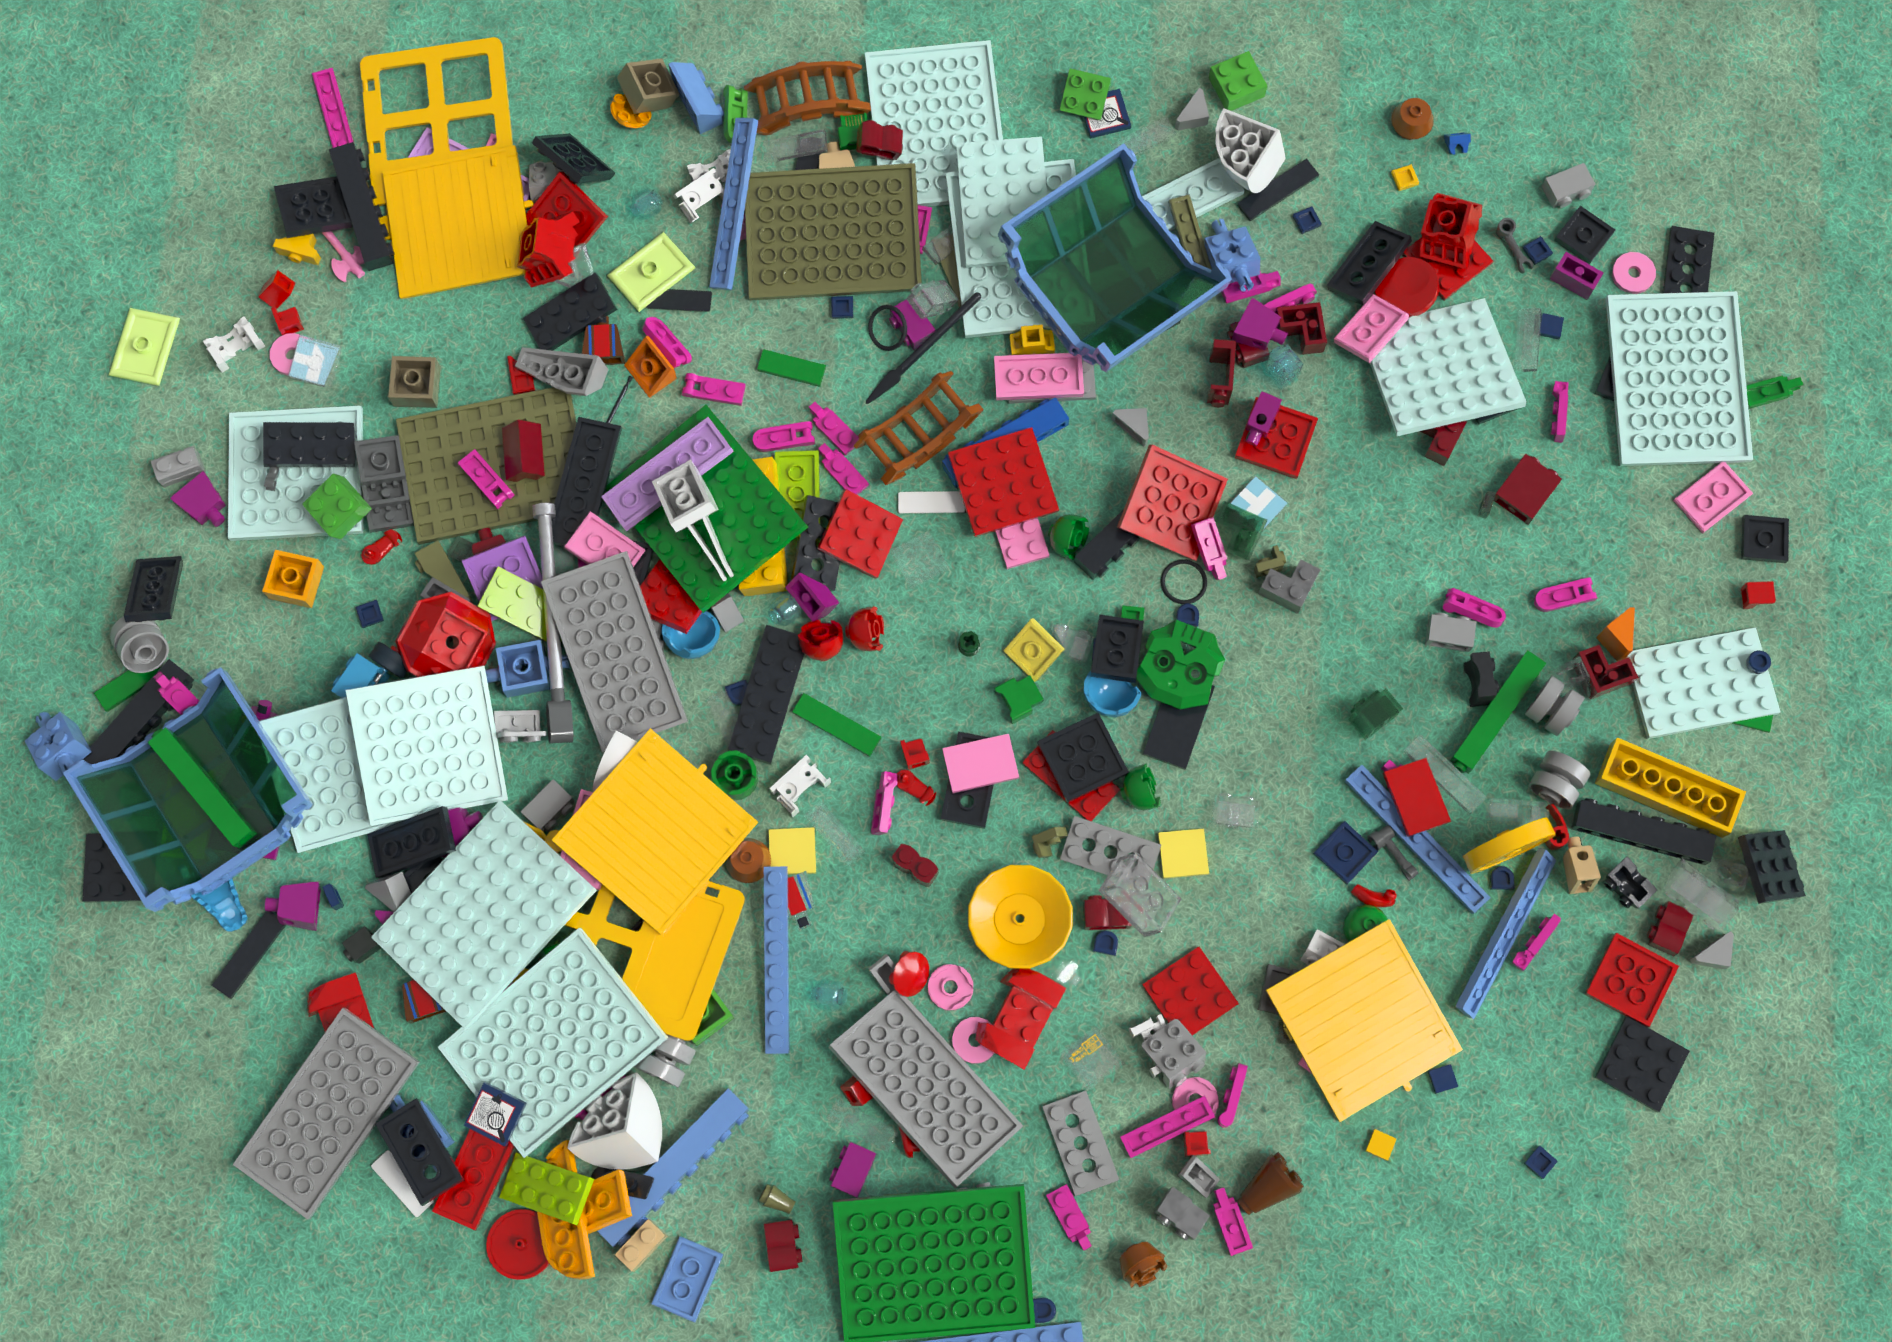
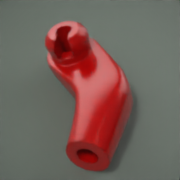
[1351,884,1397,907]

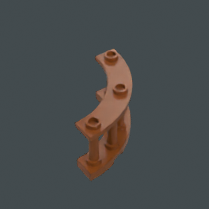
[744,61,871,136]
[854,371,984,485]

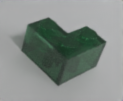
[1215,501,1268,560]
[1348,688,1403,740]

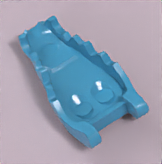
[176,847,248,932]

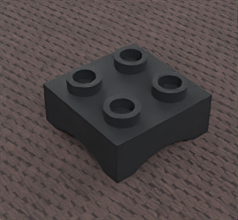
[1463,651,1499,707]

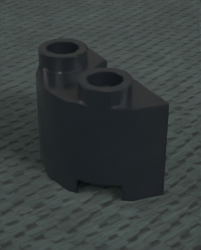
[1603,856,1657,909]

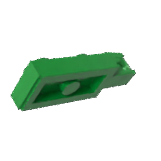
[1746,375,1803,409]

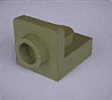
[1254,545,1286,578]
[1032,827,1068,858]

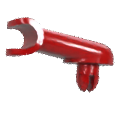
[361,529,402,565]
[896,770,936,806]
[899,1127,921,1158]

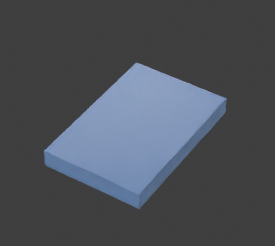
[651,1236,724,1322]

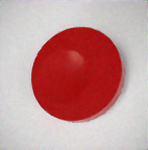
[1375,257,1439,318]
[486,1209,550,1280]

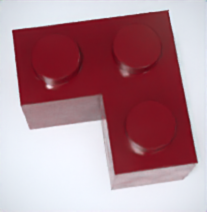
[1275,302,1327,355]
[1419,421,1467,466]
[1573,645,1639,699]

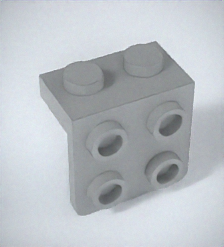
[529,162,568,205]
[493,710,546,743]
[1142,1019,1206,1089]

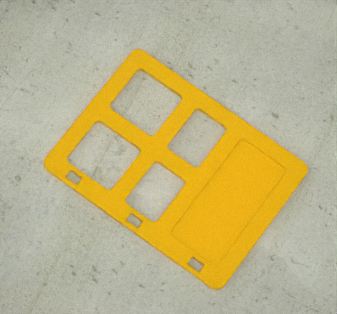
[360,37,513,240]
[512,830,745,1041]

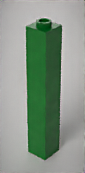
[1450,650,1546,774]
[148,727,257,849]

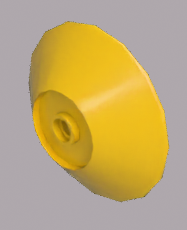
[968,865,1073,969]

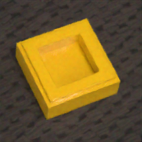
[1391,164,1419,191]
[1365,1129,1396,1161]

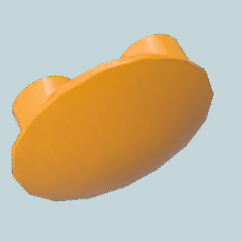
[610,94,652,129]

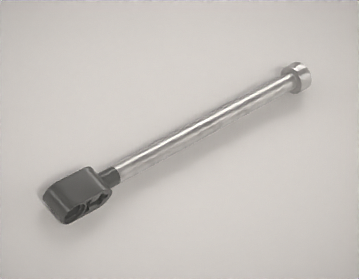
[532,503,574,744]

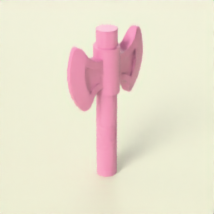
[322,231,365,282]

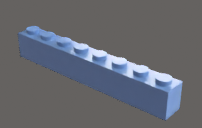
[598,1088,749,1247]

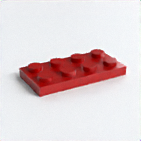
[1022,730,1120,821]
[432,1129,515,1231]

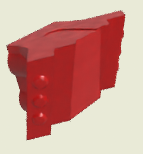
[1420,193,1482,269]
[517,212,580,288]

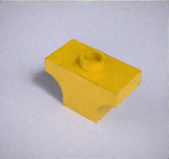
[273,234,321,265]
[1009,324,1055,355]

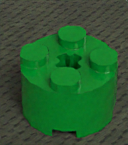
[711,750,758,800]

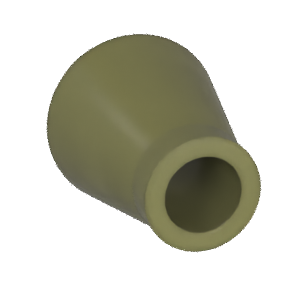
[759,1184,796,1214]

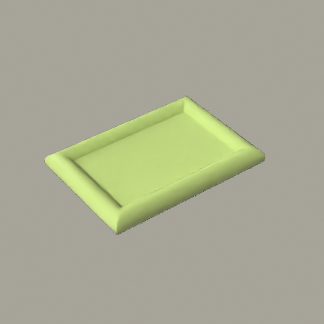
[607,232,696,312]
[109,308,180,386]

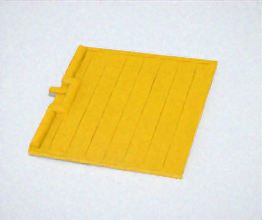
[382,145,533,299]
[551,728,758,935]
[1266,919,1463,1122]

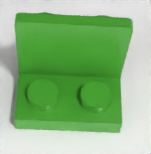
[1060,68,1111,120]

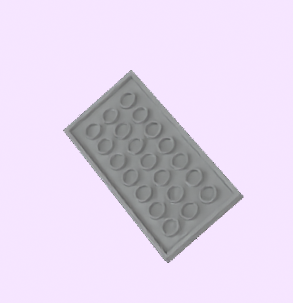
[541,551,688,752]
[828,990,1023,1189]
[233,1008,420,1219]

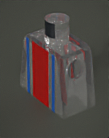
[788,871,815,930]

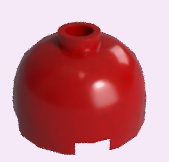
[845,606,884,652]
[798,620,843,661]

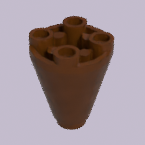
[1237,1152,1304,1215]

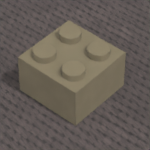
[617,58,679,114]
[388,356,441,408]

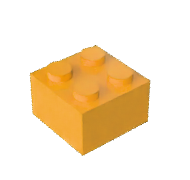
[262,550,324,608]

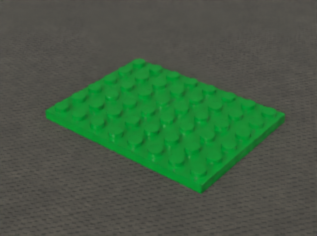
[606,405,808,613]
[833,1184,1035,1342]

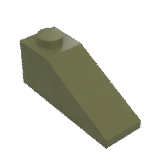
[415,540,472,602]

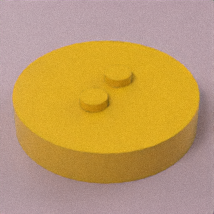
[1463,817,1556,874]

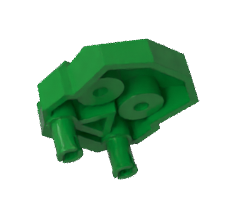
[1136,620,1225,710]

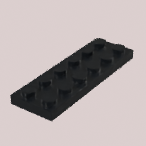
[552,417,622,547]
[728,625,804,765]

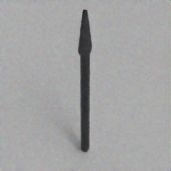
[866,292,981,404]

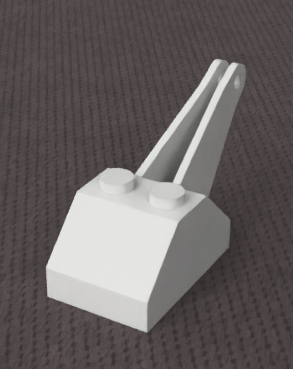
[652,460,734,581]

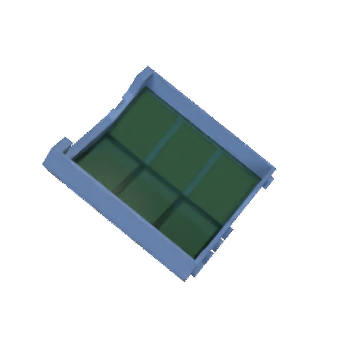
[998,144,1232,372]
[63,667,313,912]

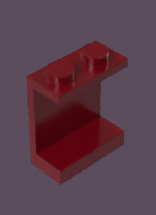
[1206,339,1236,408]
[1492,454,1562,525]

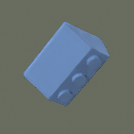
[668,62,724,134]

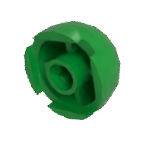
[1048,514,1089,560]
[1120,763,1161,811]
[1343,905,1388,942]

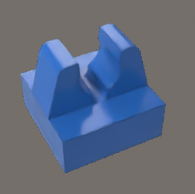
[1444,132,1471,155]

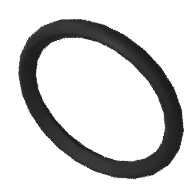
[868,305,907,351]
[1161,559,1207,604]

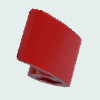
[1545,804,1569,850]

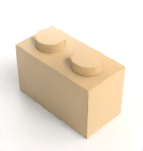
[615,1219,668,1272]

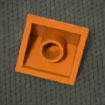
[624,336,677,398]
[1596,607,1635,661]

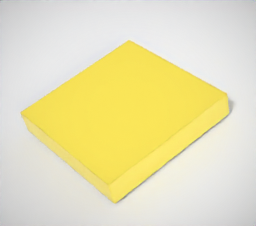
[1003,618,1065,682]
[769,827,816,875]
[1158,829,1209,879]

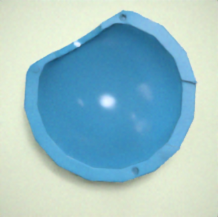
[662,611,720,659]
[1084,671,1141,718]

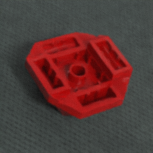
[395,592,496,677]

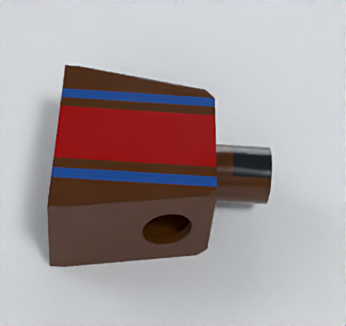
[582,316,625,365]
[402,977,447,1024]

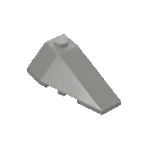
[515,347,609,396]

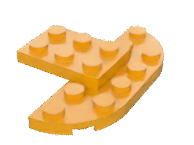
[537,1140,632,1280]

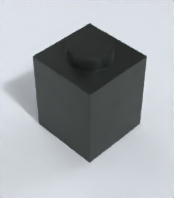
[342,926,382,964]

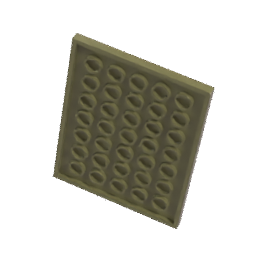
[745,163,922,301]

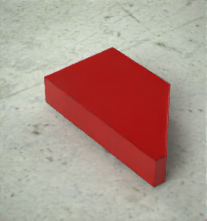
[507,356,535,395]

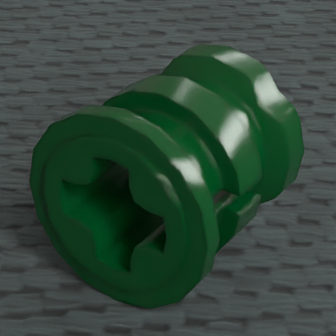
[958,631,980,657]

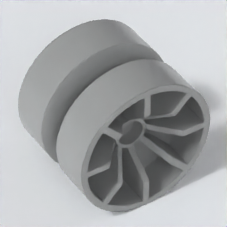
[110,616,169,673]
[1524,676,1585,736]
[1528,751,1590,809]
[634,1035,696,1088]

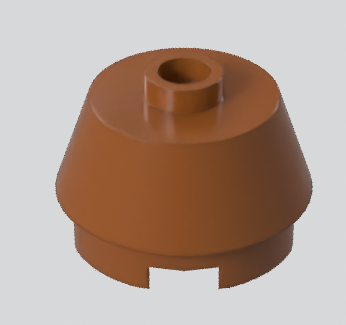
[1391,98,1434,140]
[726,838,771,883]
[1119,1242,1167,1288]

